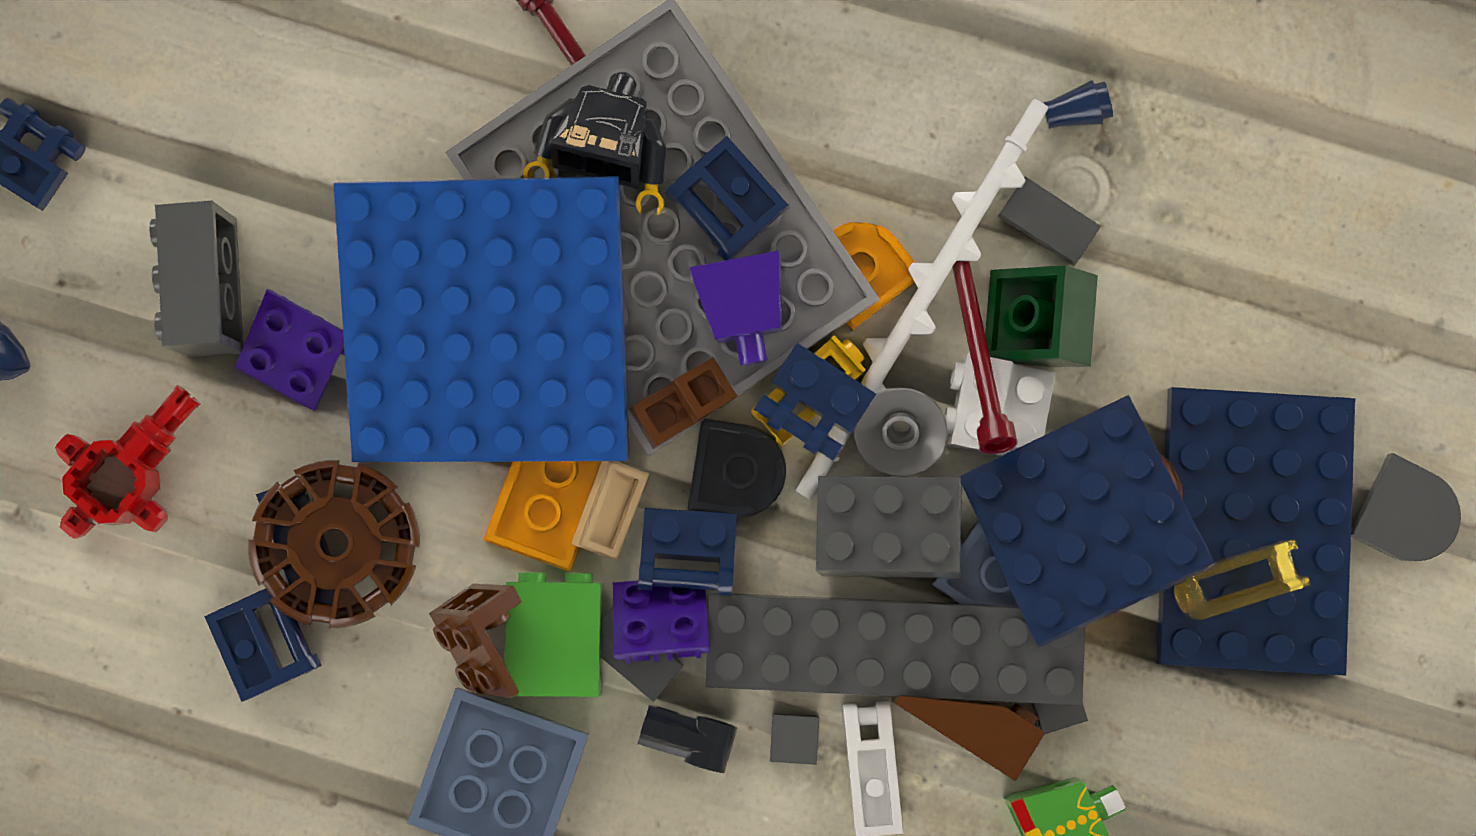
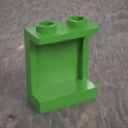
[504,573,603,697]

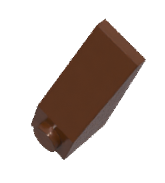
[891,695,1045,781]

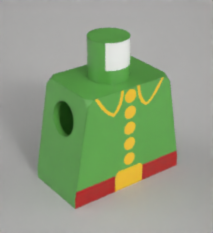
[1003,777,1126,836]

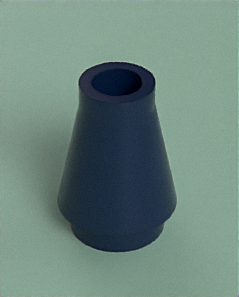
[1043,80,1113,129]

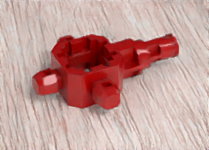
[55,385,201,539]

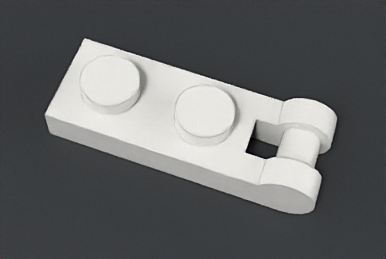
[842,700,903,836]

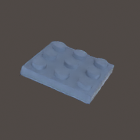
[407,688,589,836]

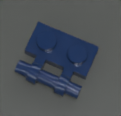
[0,98,86,211]
[754,343,876,461]

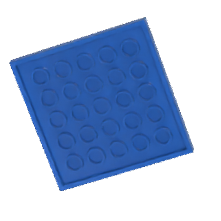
[333,176,629,462]

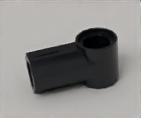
[638,705,738,773]

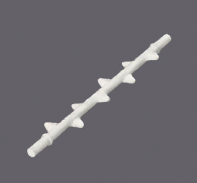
[795,99,1048,500]

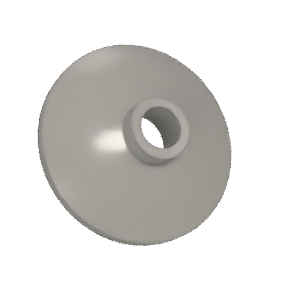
[854,388,948,476]

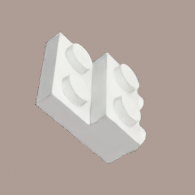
[944,353,1056,457]

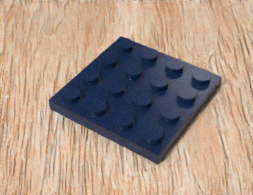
[959,395,1216,648]

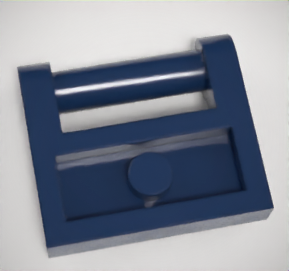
[665,135,789,261]
[638,508,737,596]
[204,588,322,702]

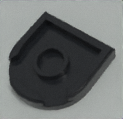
[687,418,786,517]

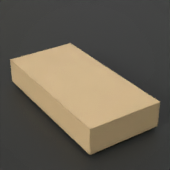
[571,461,649,561]

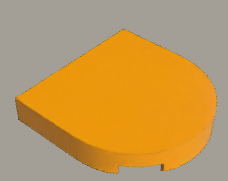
[833,222,916,331]

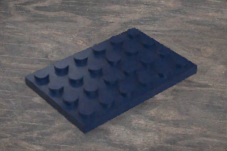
[1156,387,1356,676]

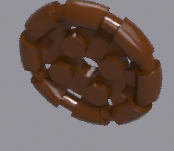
[248,460,420,628]

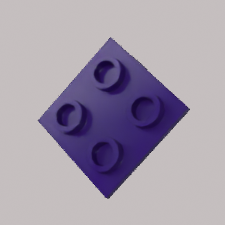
[235,289,345,411]
[612,580,710,664]

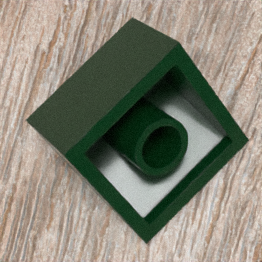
[985,265,1098,367]

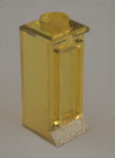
[1174,539,1310,620]

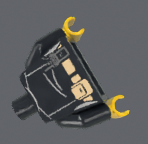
[523,73,666,215]

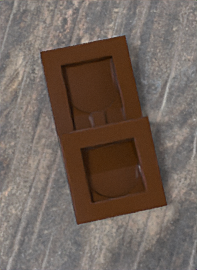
[630,357,738,450]

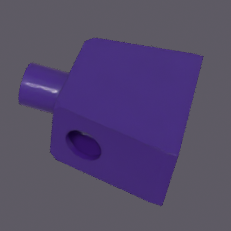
[690,251,782,366]

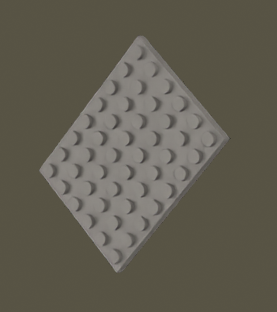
[446,0,880,456]

